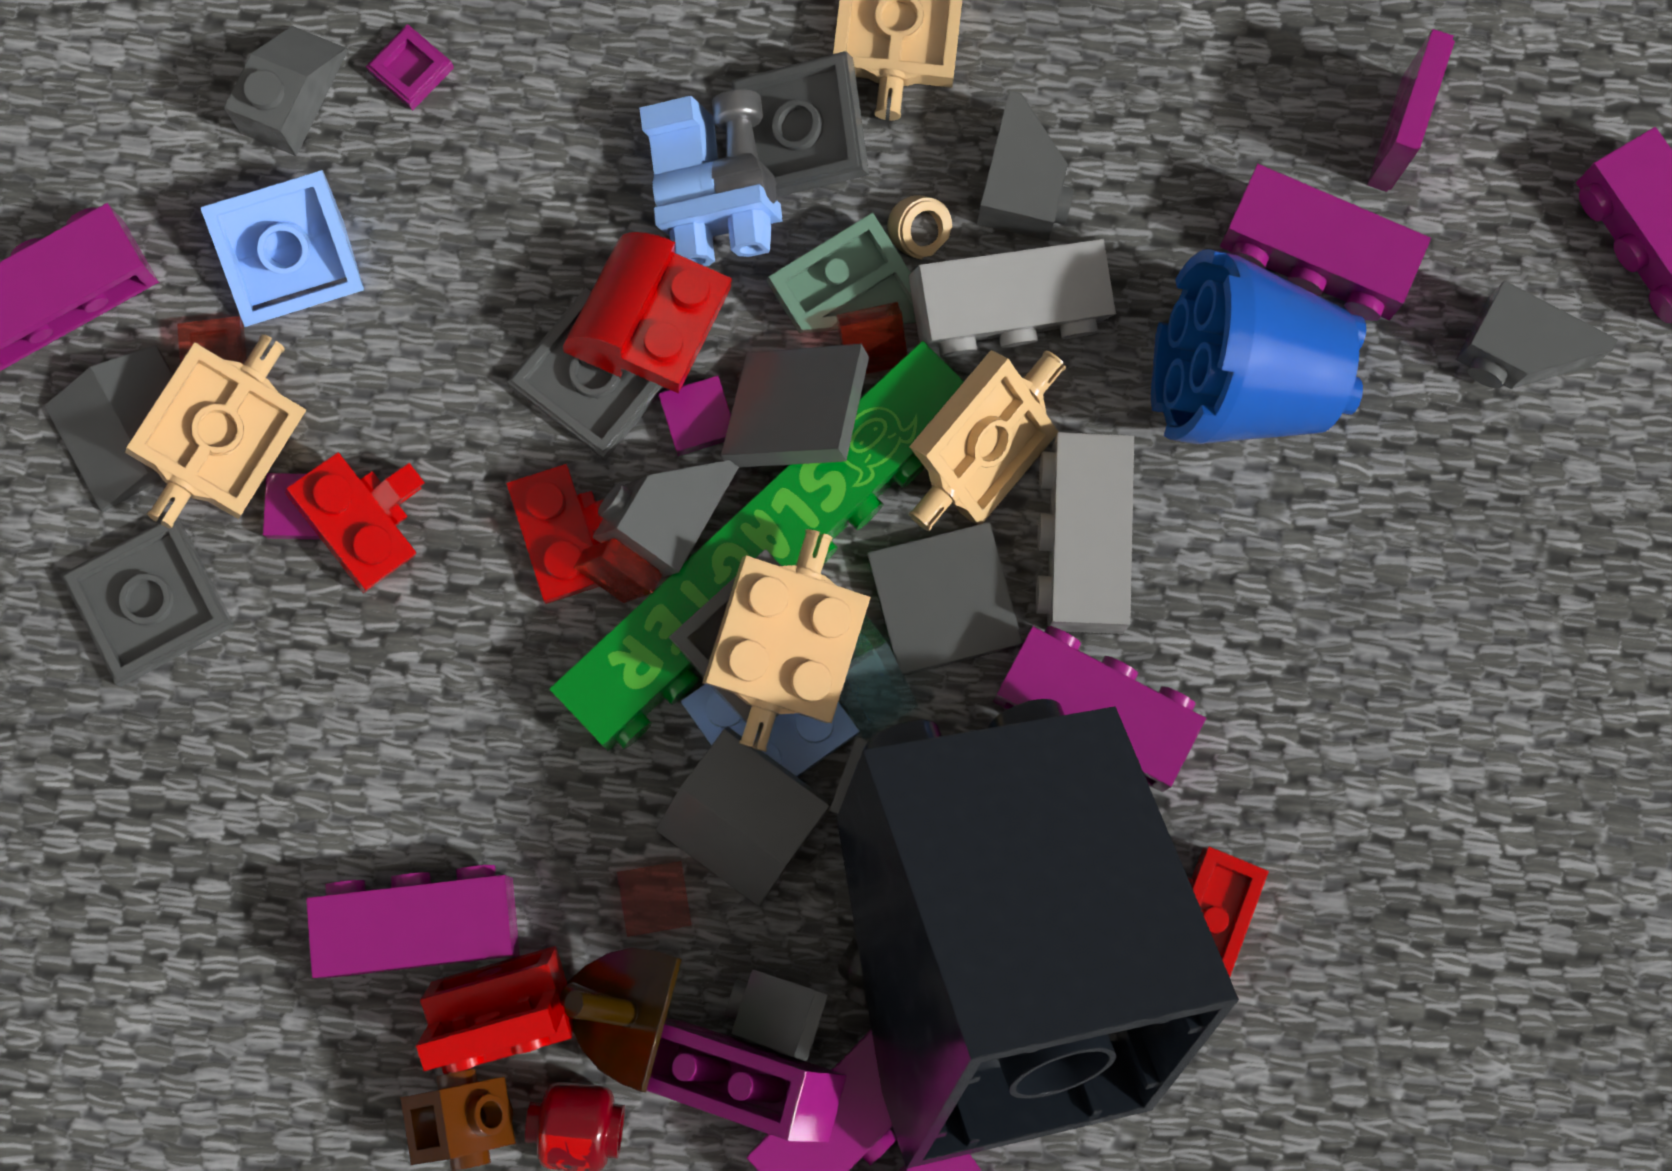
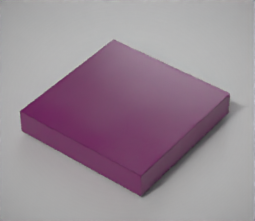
[1367,29,1455,192]

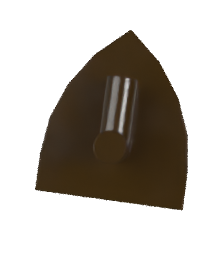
[560,947,682,1093]

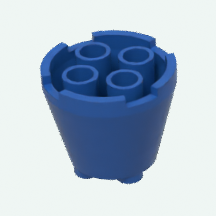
[1150,249,1366,444]

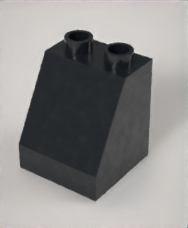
[837,699,1239,1169]

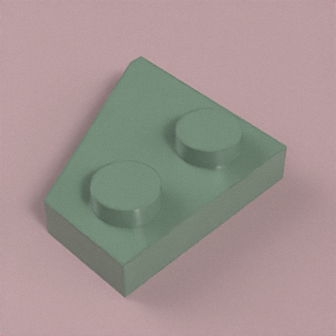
[766,212,916,334]

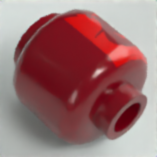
[525,1081,625,1171]

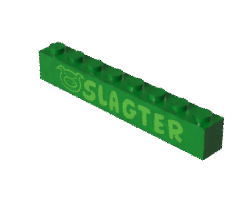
[549,341,964,751]

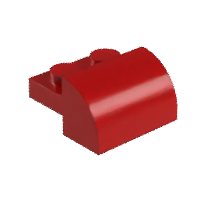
[563,232,732,394]
[416,946,573,1075]

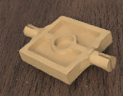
[833,0,962,121]
[125,334,306,529]
[908,350,1066,531]
[702,529,871,752]

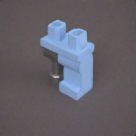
[639,90,782,266]

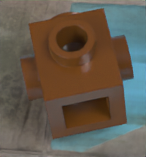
[400,1068,516,1171]

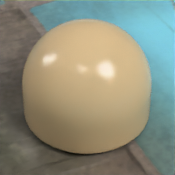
[887,195,952,259]

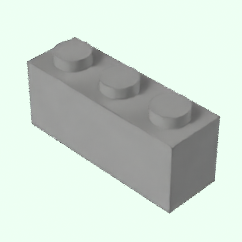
[908,239,1116,357]
[1036,432,1134,634]

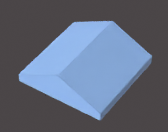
[200,170,364,327]

